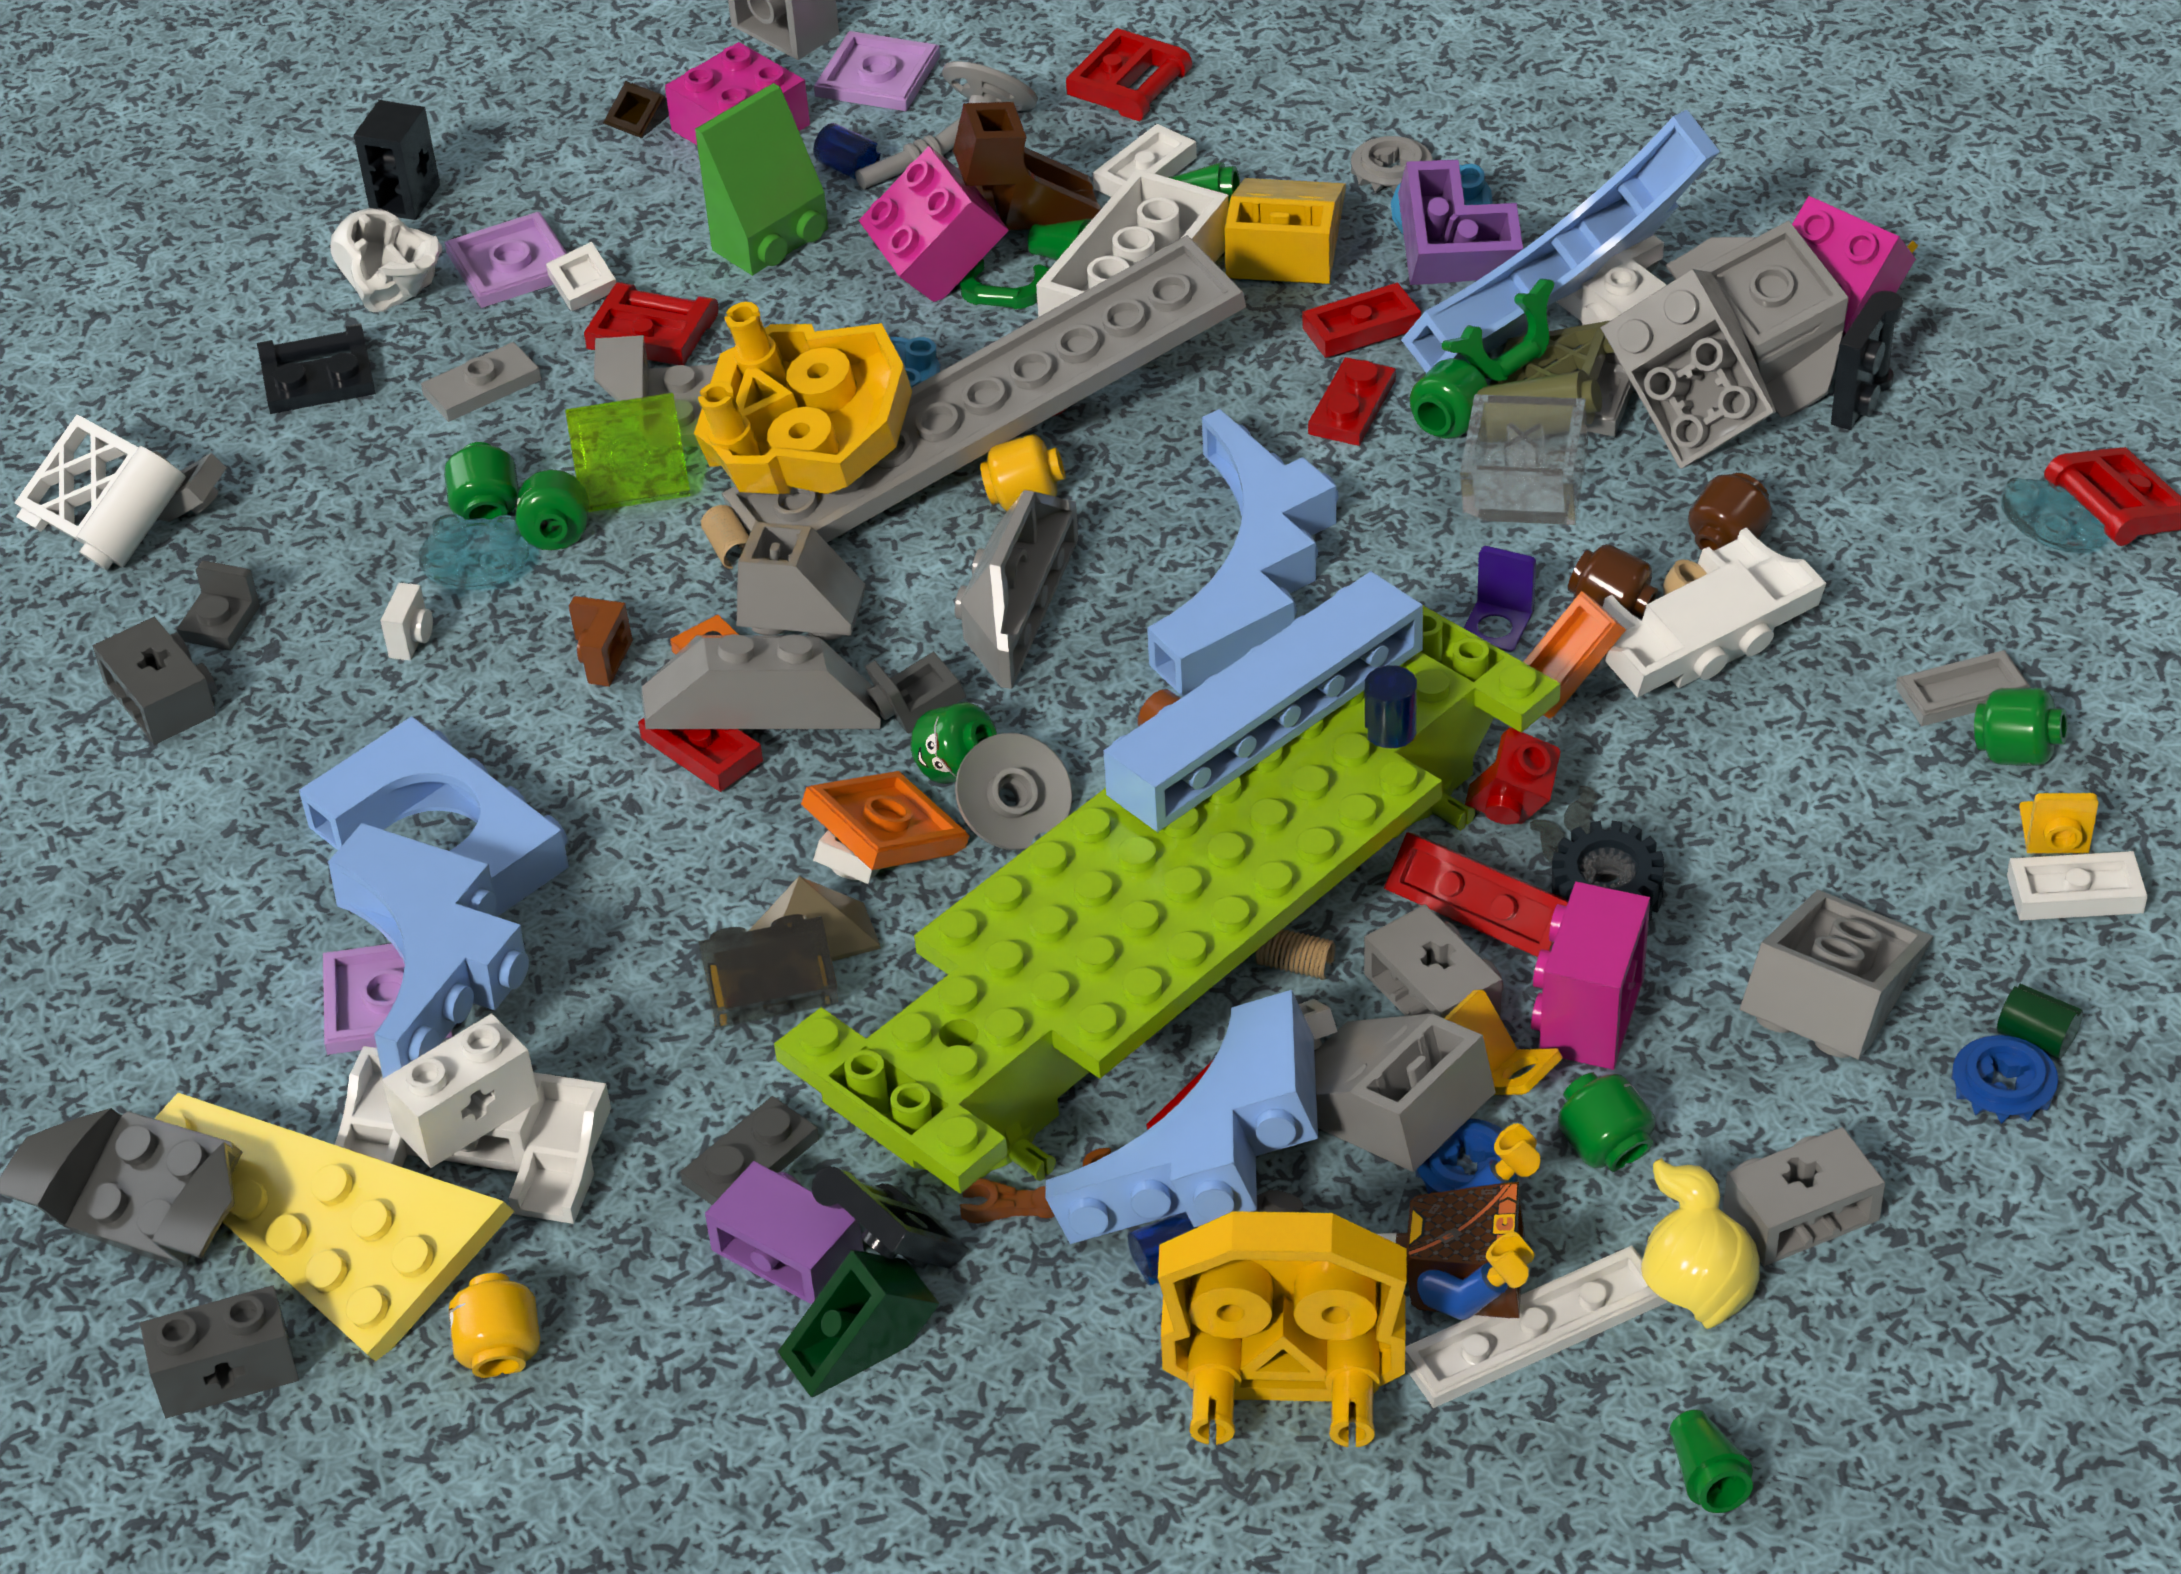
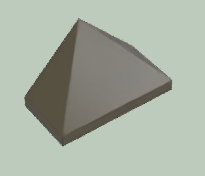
[746,876,881,975]

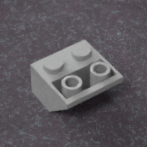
[736,522,865,640]

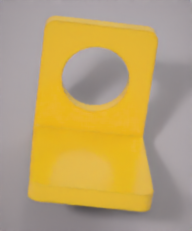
[2019,793,2098,853]
[1444,989,1563,1095]

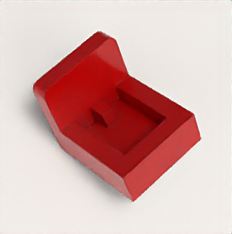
[1465,728,1561,825]

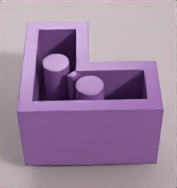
[1398,159,1523,285]

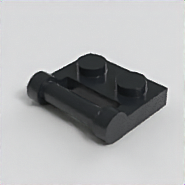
[1831,291,1903,430]
[257,323,376,414]
[811,1166,969,1269]

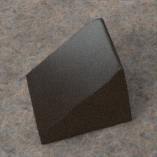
[603,81,669,138]

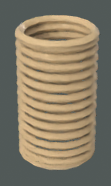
[701,505,749,569]
[1256,929,1335,980]

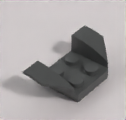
[0,1108,243,1269]

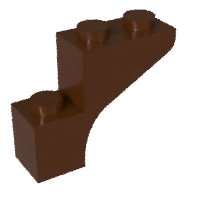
[953,102,1101,230]

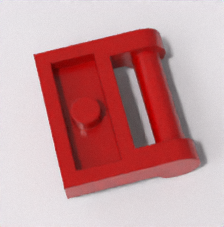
[1066,28,1193,122]
[584,282,719,365]
[2044,447,2181,546]

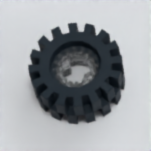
[1552,820,1664,922]

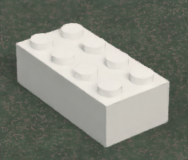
[1036,168,1229,317]

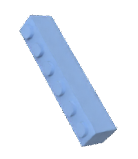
[1103,571,1423,832]

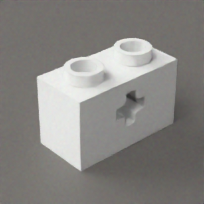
[382,1013,539,1168]

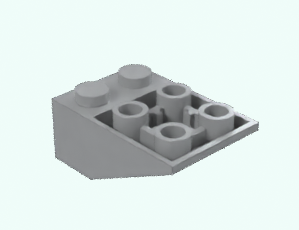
[1600,269,1776,469]
[1314,1014,1496,1172]

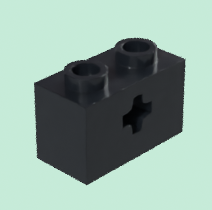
[354,100,440,220]

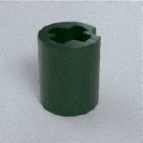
[1997,983,2083,1059]

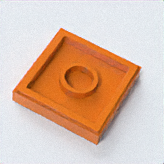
[801,771,970,870]

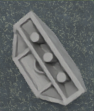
[955,490,1078,689]
[641,634,881,729]

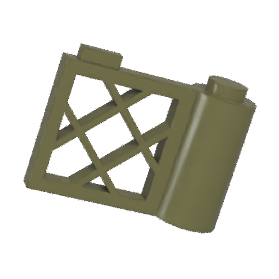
[1473,320,1614,441]

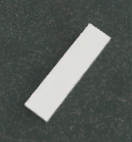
[1405,1245,1668,1408]

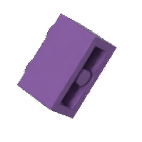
[705,1161,864,1304]

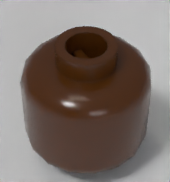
[1688,473,1773,551]
[1568,544,1658,619]

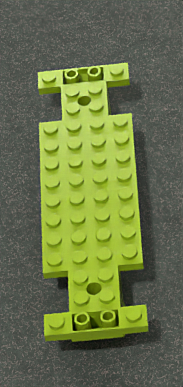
[774,605,1561,1194]

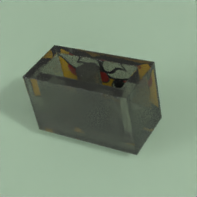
[698,914,838,1029]

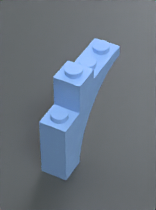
[328,823,529,1078]
[1045,990,1318,1244]

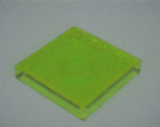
[565,393,691,512]

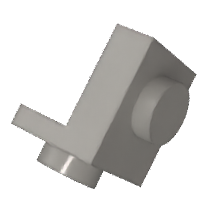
[153,451,227,522]

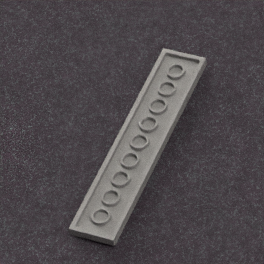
[722,235,1246,543]

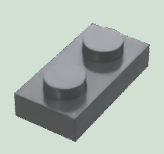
[680,1096,819,1205]

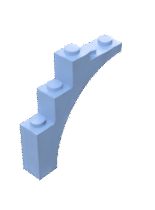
[1401,110,1720,373]
[1147,409,1339,697]

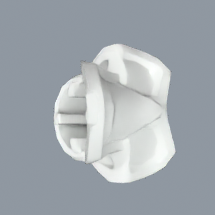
[331,208,443,312]

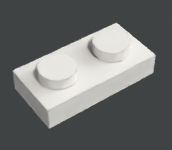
[1093,124,1197,197]
[2007,851,2147,921]

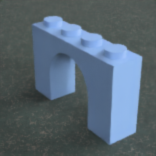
[299,716,569,917]

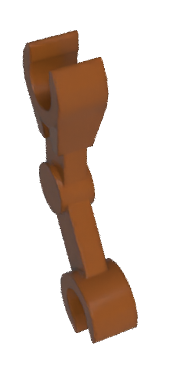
[960,1148,1111,1224]

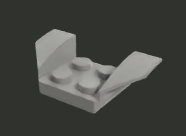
[1666,220,1849,417]
[594,335,716,449]

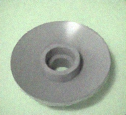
[955,733,1072,850]

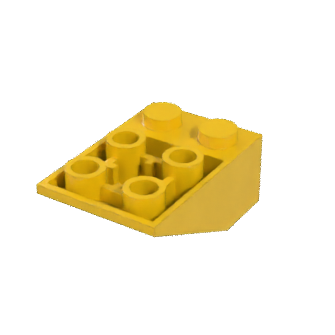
[1224,178,1346,284]

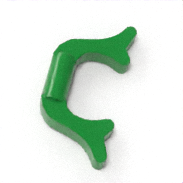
[960,259,1049,309]
[1442,278,1554,381]

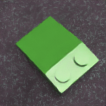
[695,83,829,276]

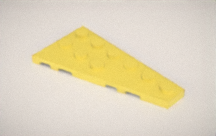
[154,1093,515,1361]

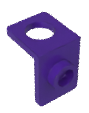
[1464,546,1536,652]

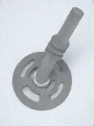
[855,61,1038,189]

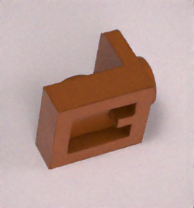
[569,596,633,687]

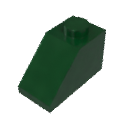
[778,1250,940,1397]

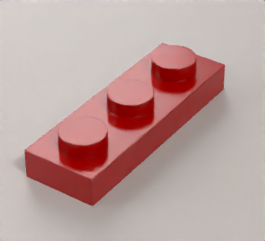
[1384,832,1569,957]

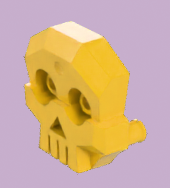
[694,302,912,494]
[1158,1211,1407,1447]

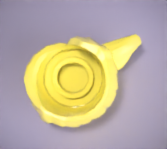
[1641,1158,1760,1329]

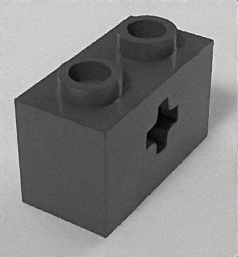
[92,616,218,745]
[139,1285,299,1419]

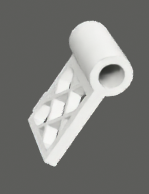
[15,415,186,571]

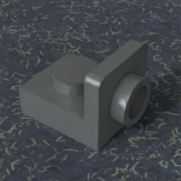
[177,561,260,651]

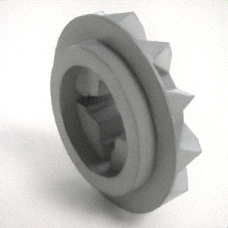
[1351,136,1432,193]

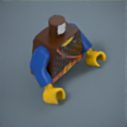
[1375,1123,1540,1320]

